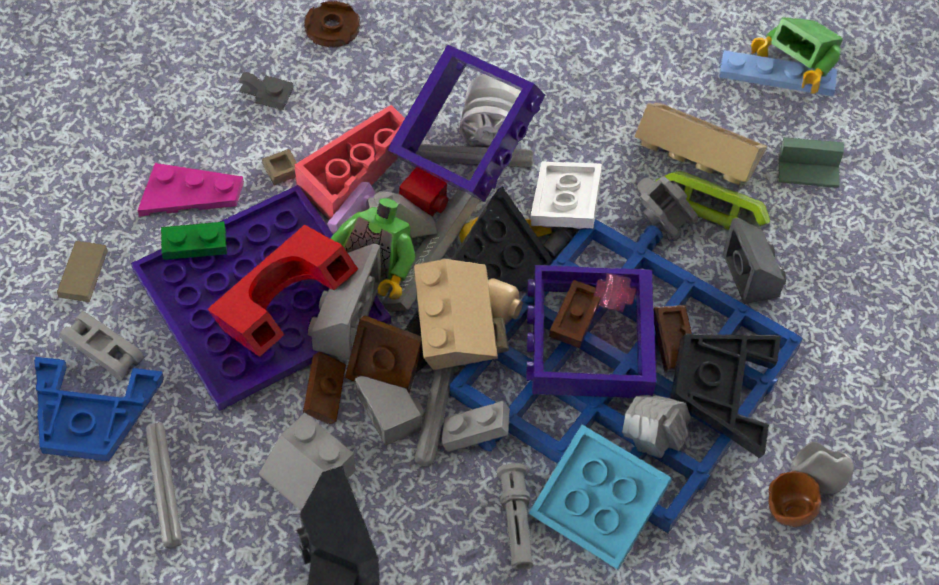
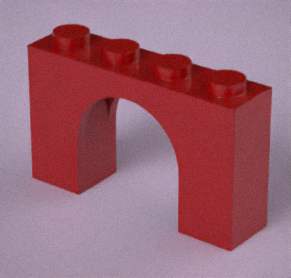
[207,225,358,357]

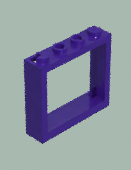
[387,44,546,202]
[526,265,656,398]

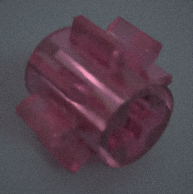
[594,273,636,311]

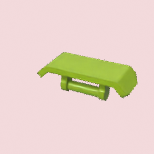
[655,171,770,230]

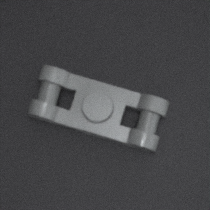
[59,311,144,381]

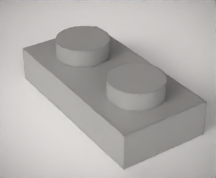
[442,401,510,452]

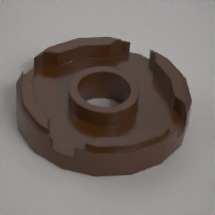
[304,1,360,47]

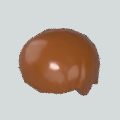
[769,471,821,527]

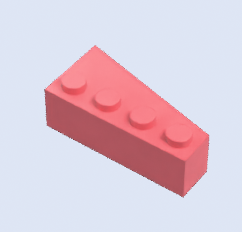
[294,105,405,220]

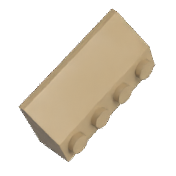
[635,103,767,185]

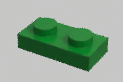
[161,221,227,260]

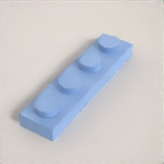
[719,50,837,96]

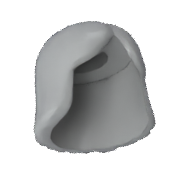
[790,442,854,495]

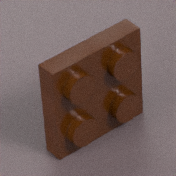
[345,315,422,394]

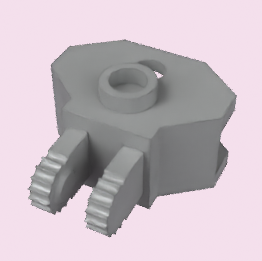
[636,176,698,240]

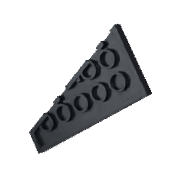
[405,186,554,373]

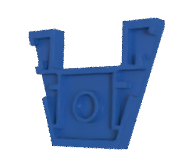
[34,357,164,462]

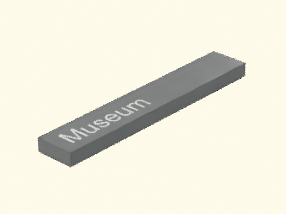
[382,171,480,312]

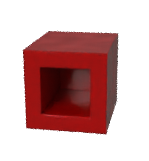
[399,167,449,217]

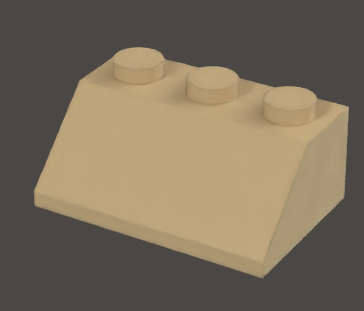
[414,259,498,370]

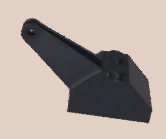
[296,465,380,585]

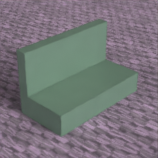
[779,137,844,188]

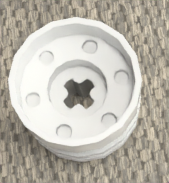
[459,74,521,147]

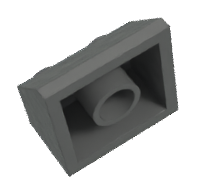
[723,218,786,304]

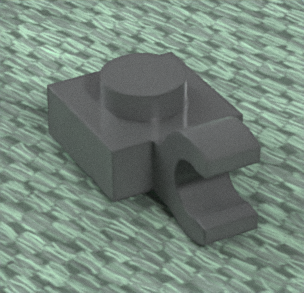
[239,72,293,110]

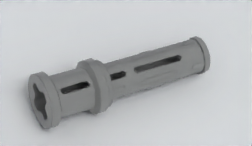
[497,463,534,570]

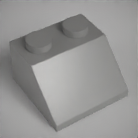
[259,413,355,511]

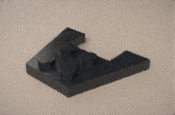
[670,334,781,458]

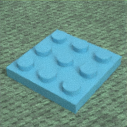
[528,425,672,569]

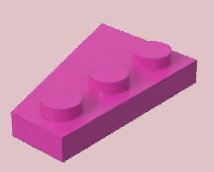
[137,163,244,217]

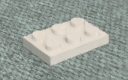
[531,162,602,229]

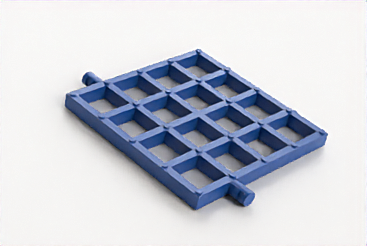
[450,219,803,534]

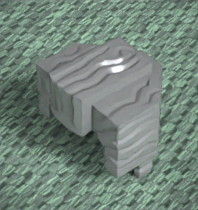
[622,395,691,458]

